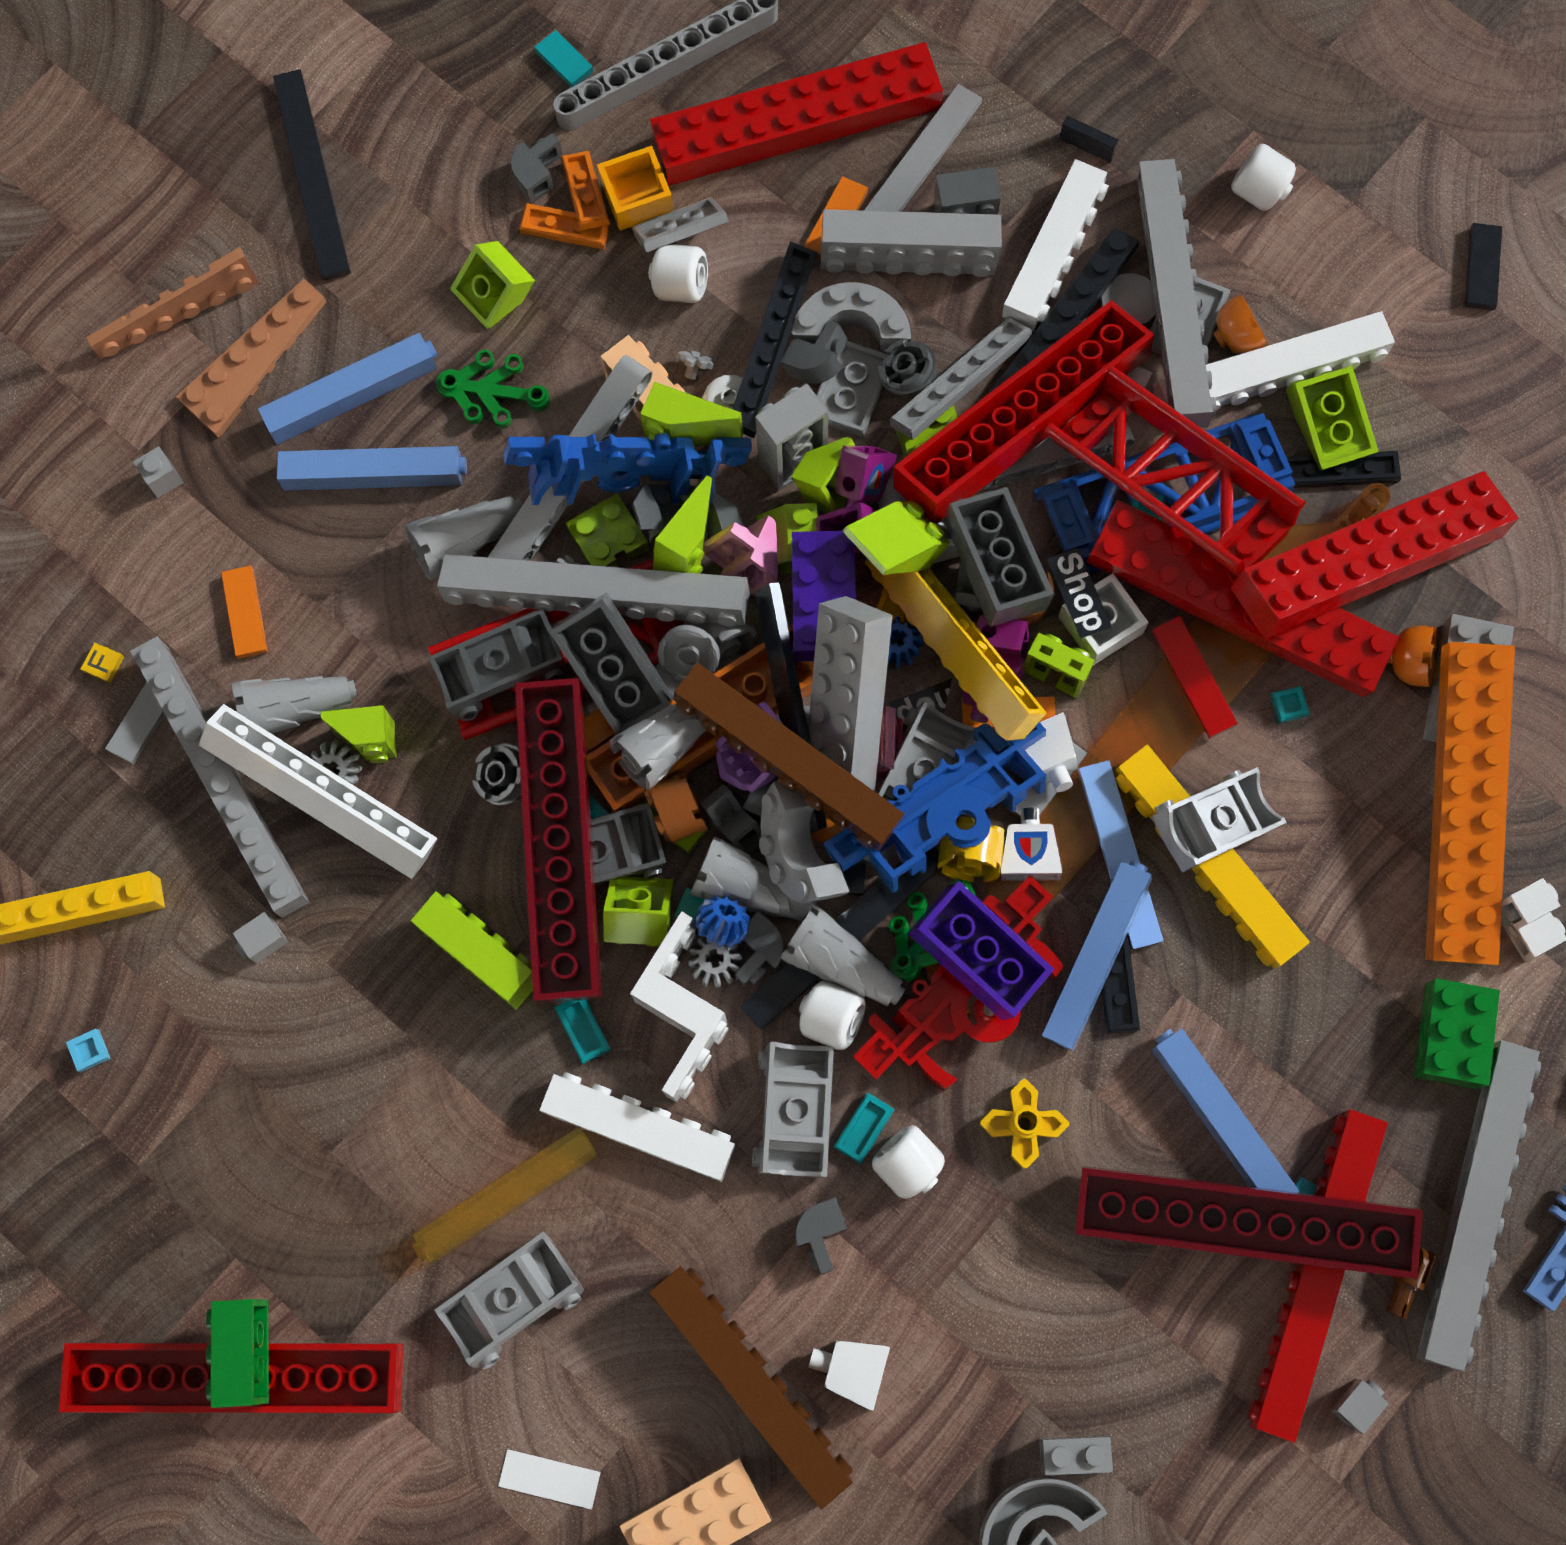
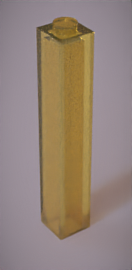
[412,1126,600,1264]

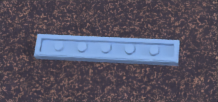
[1078,760,1164,950]

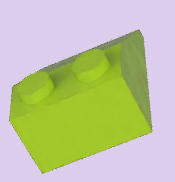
[1286,366,1379,471]
[640,381,743,447]
[653,475,712,574]
[843,501,950,575]

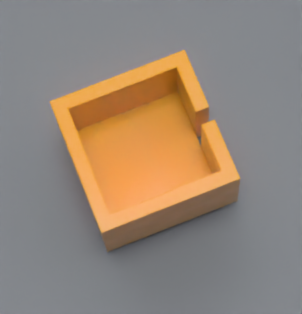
[597,146,674,231]

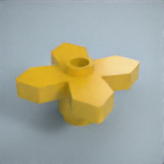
[980,1079,1069,1169]

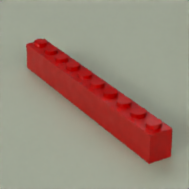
[1248,1109,1388,1443]

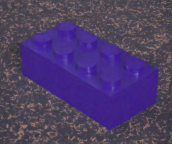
[792,531,856,662]
[908,881,1054,1021]

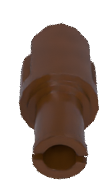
[1386,1247,1436,1320]

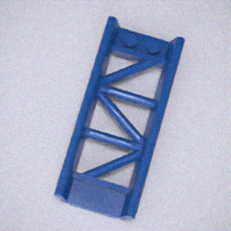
[1033,413,1295,574]

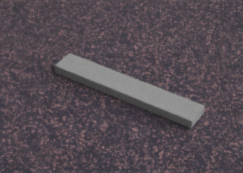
[864,84,982,212]
[890,317,1032,440]

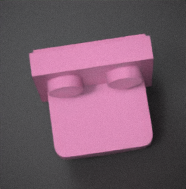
[703,515,778,597]

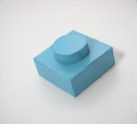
[66,1029,111,1072]

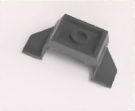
[632,483,743,545]

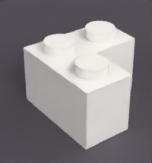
[1501,878,1566,962]

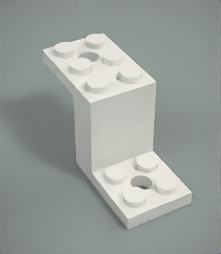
[630,911,728,1103]

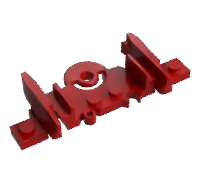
[853,875,1064,1091]

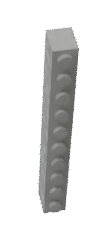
[1137,159,1216,428]
[437,554,750,627]
[130,636,310,918]
[1416,1040,1541,1372]

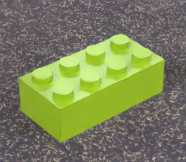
[410,891,533,1010]

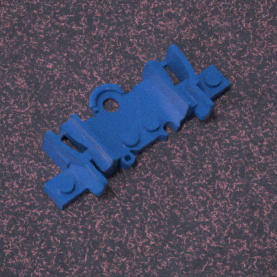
[503,433,752,505]
[824,722,1046,893]

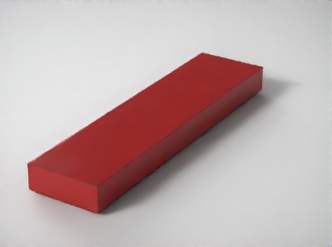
[1152,616,1238,739]

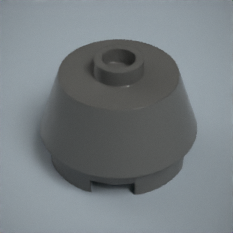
[878,339,936,399]
[473,743,522,805]

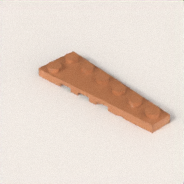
[86,247,259,359]
[176,279,326,438]

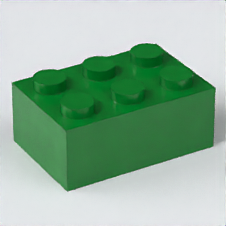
[1414,978,1500,1090]
[206,1299,269,1408]

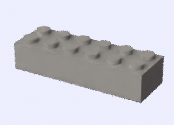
[820,209,1002,277]
[808,596,892,791]

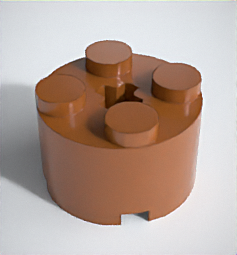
[644,771,708,843]

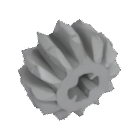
[311,740,362,784]
[688,938,742,988]

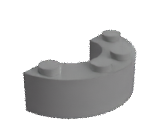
[792,282,911,353]
[759,781,849,903]
[979,1476,1108,1545]

